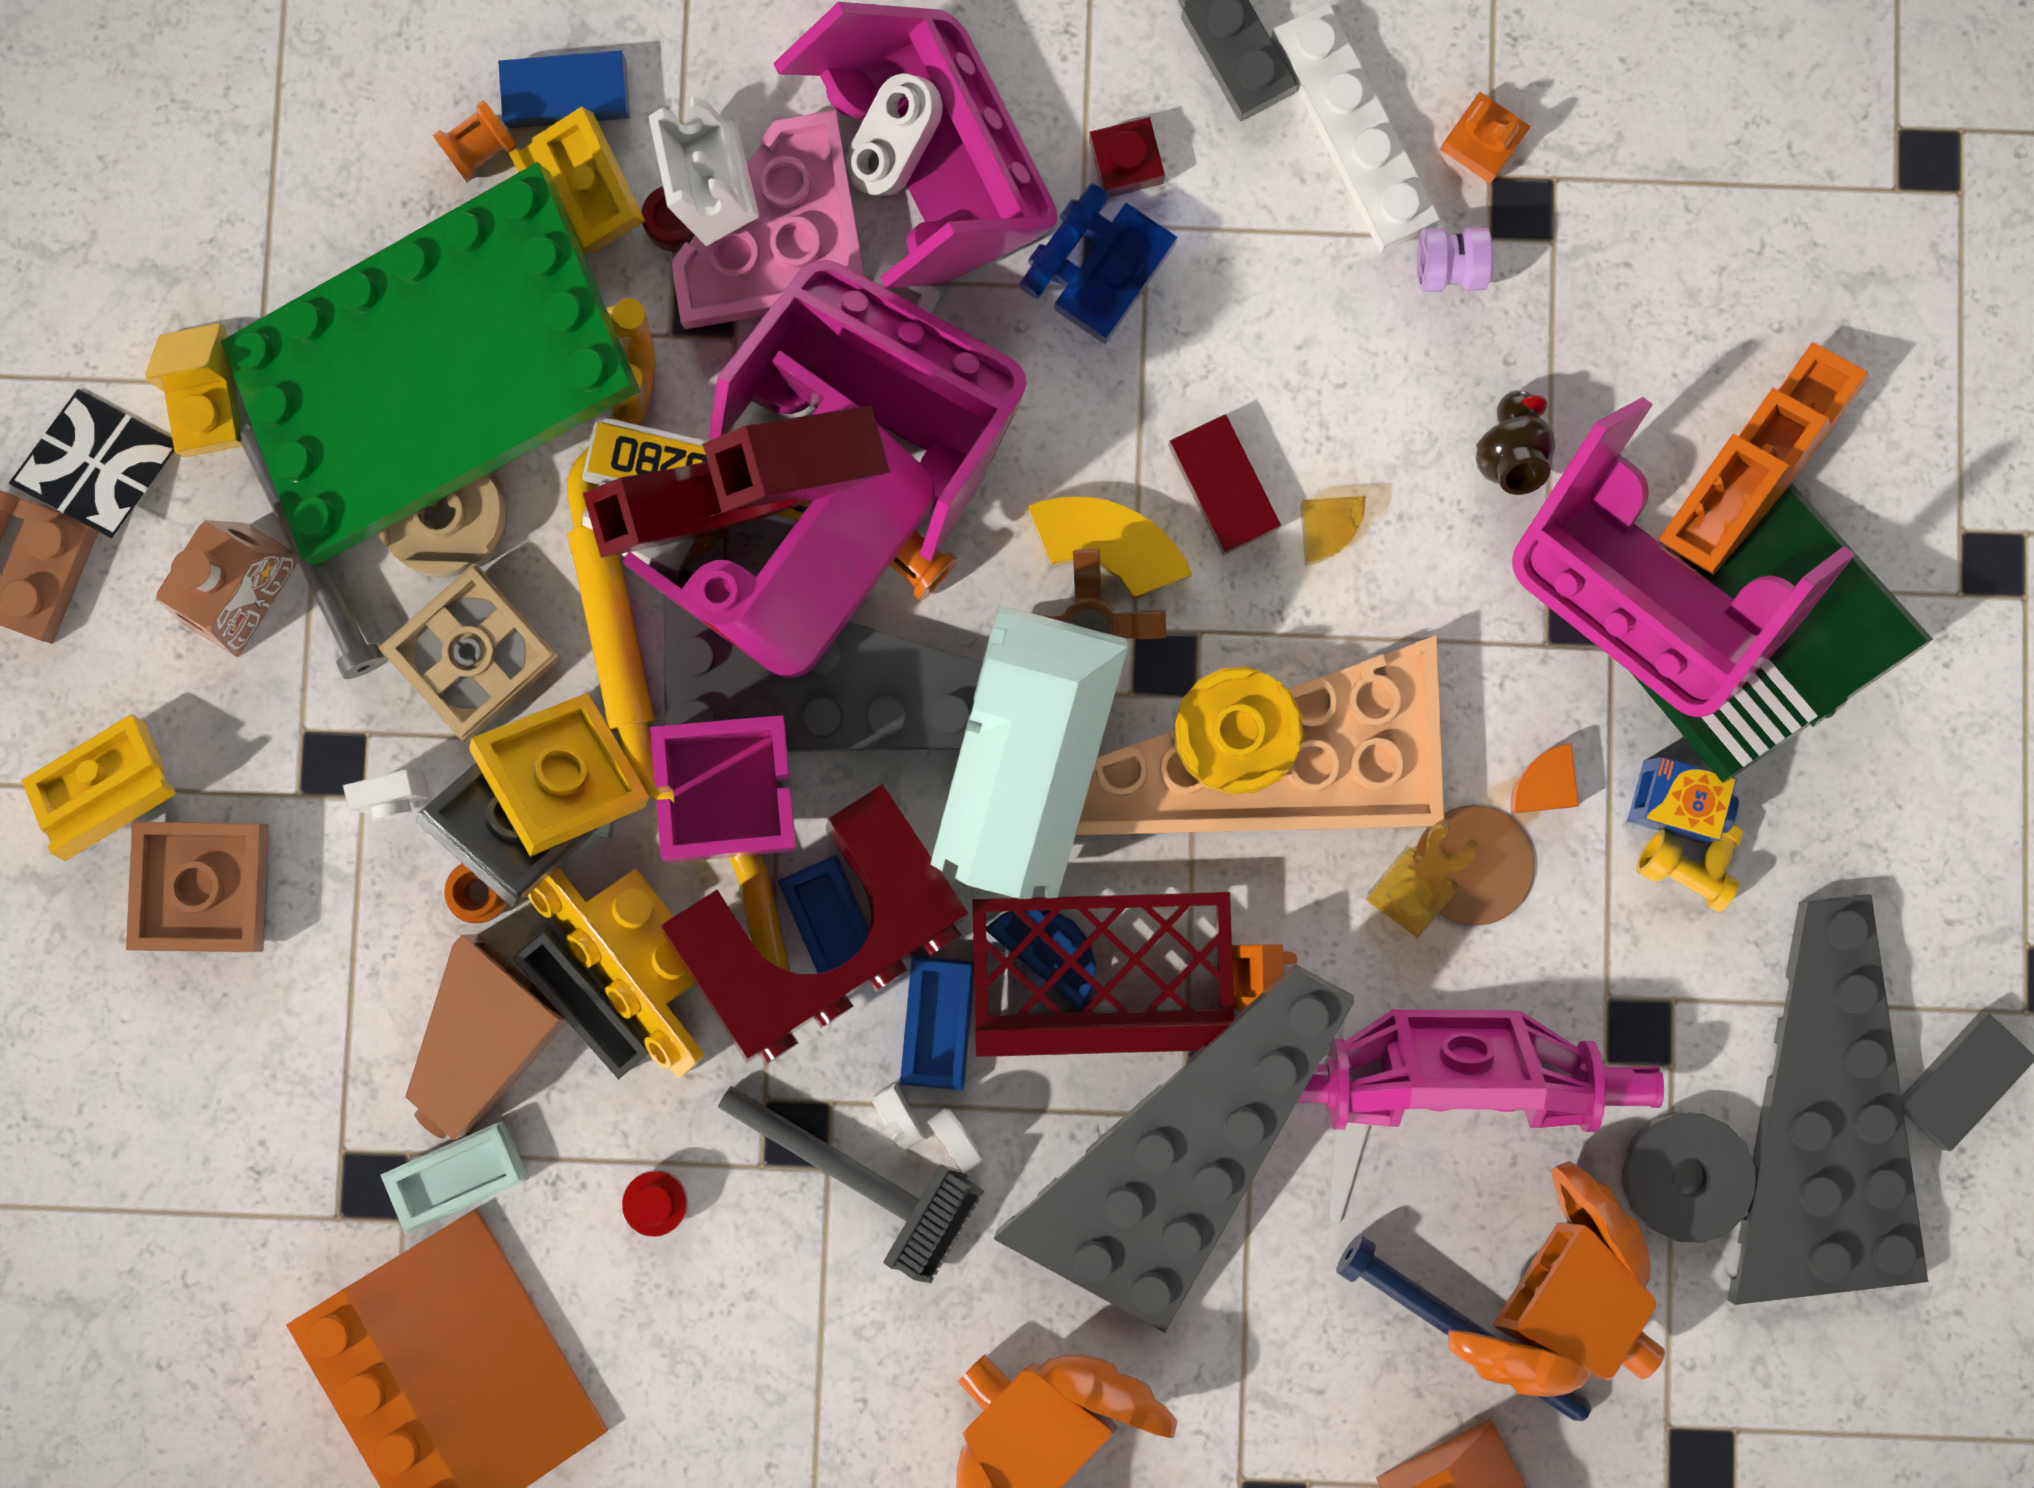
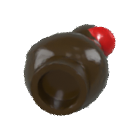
[1476,390,1555,495]

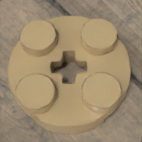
[377,473,506,577]

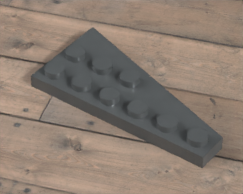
[664,570,983,752]
[1727,894,1928,1305]
[994,964,1354,1333]

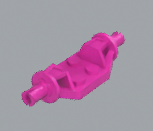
[1297,1009,1664,1132]

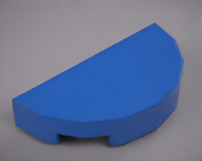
[986,910,1096,1010]

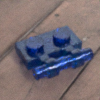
[1019,183,1178,345]

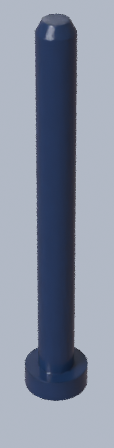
[1336,1234,1592,1421]

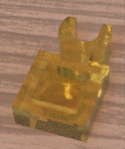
[1366,819,1477,939]

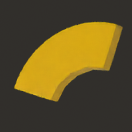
[1028,496,1193,600]

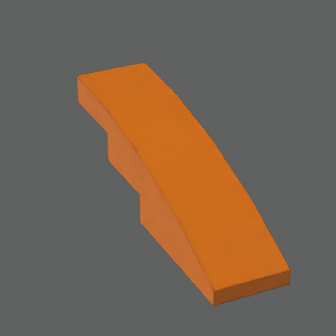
[1658,342,1869,575]

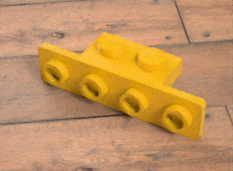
[528,867,704,1078]

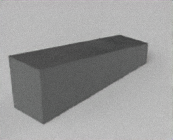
[512,926,649,1080]

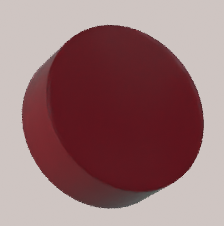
[641,186,695,252]

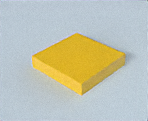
[469,692,650,857]

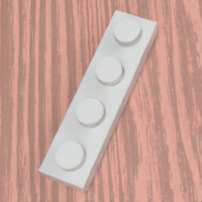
[1271,2,1441,253]

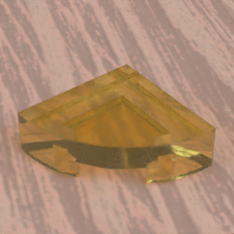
[1300,496,1366,566]

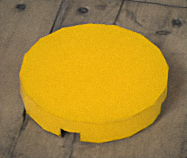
[1174,666,1304,795]

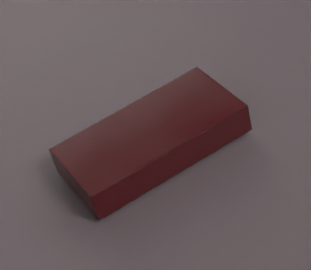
[1168,414,1282,556]

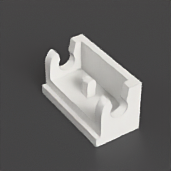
[648,97,759,246]

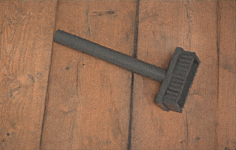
[718,1086,985,1283]

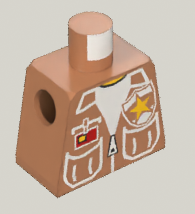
[156,520,298,657]

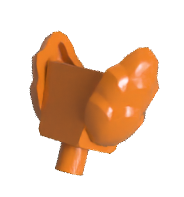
[1448,1161,1665,1397]
[956,1354,1178,1488]

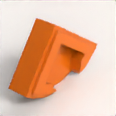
[1510,743,1579,814]

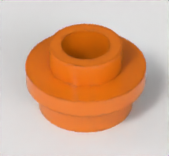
[444,863,508,923]

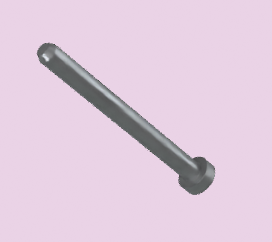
[238,423,385,679]

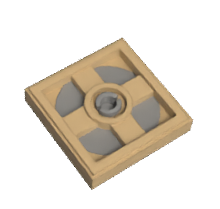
[379,563,562,743]

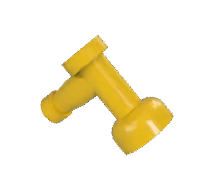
[1636,824,1744,912]

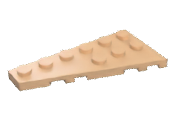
[1075,635,1445,836]

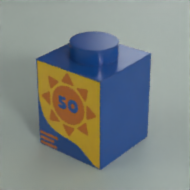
[1627,757,1739,843]

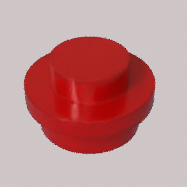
[622,1170,688,1237]

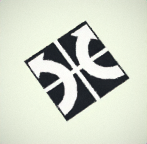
[8,389,174,539]

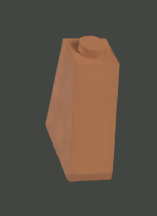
[405,934,568,1140]

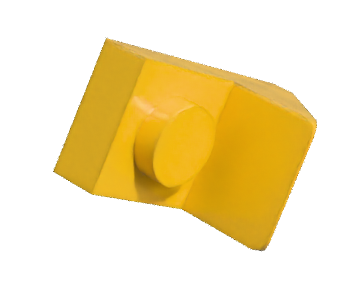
[145,323,242,458]

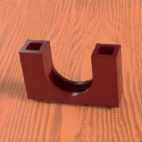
[583,405,890,558]
[661,784,969,1065]

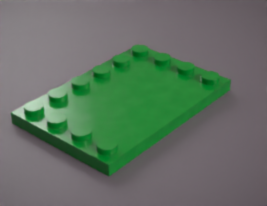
[221,162,641,566]

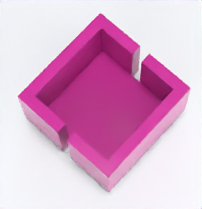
[650,715,797,863]

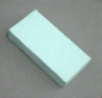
[381,1120,529,1234]

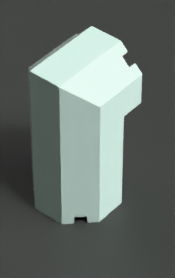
[930,605,1128,899]

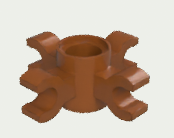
[1036,549,1166,639]

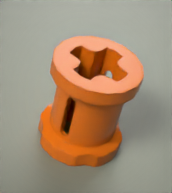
[432,100,518,183]
[890,531,958,601]

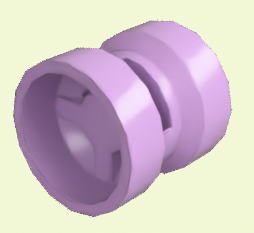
[1417,226,1492,292]

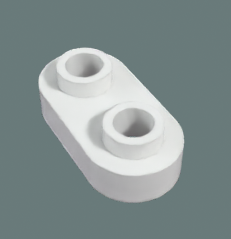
[846,74,943,196]

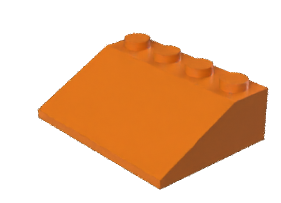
[286,1208,608,1488]

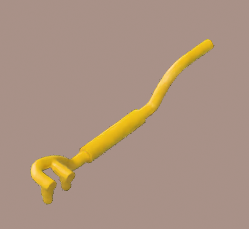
[567,298,790,971]

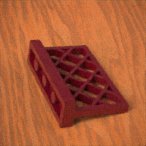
[972,892,1235,1057]

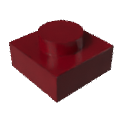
[1089,117,1165,199]

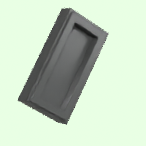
[1901,1012,2034,1152]

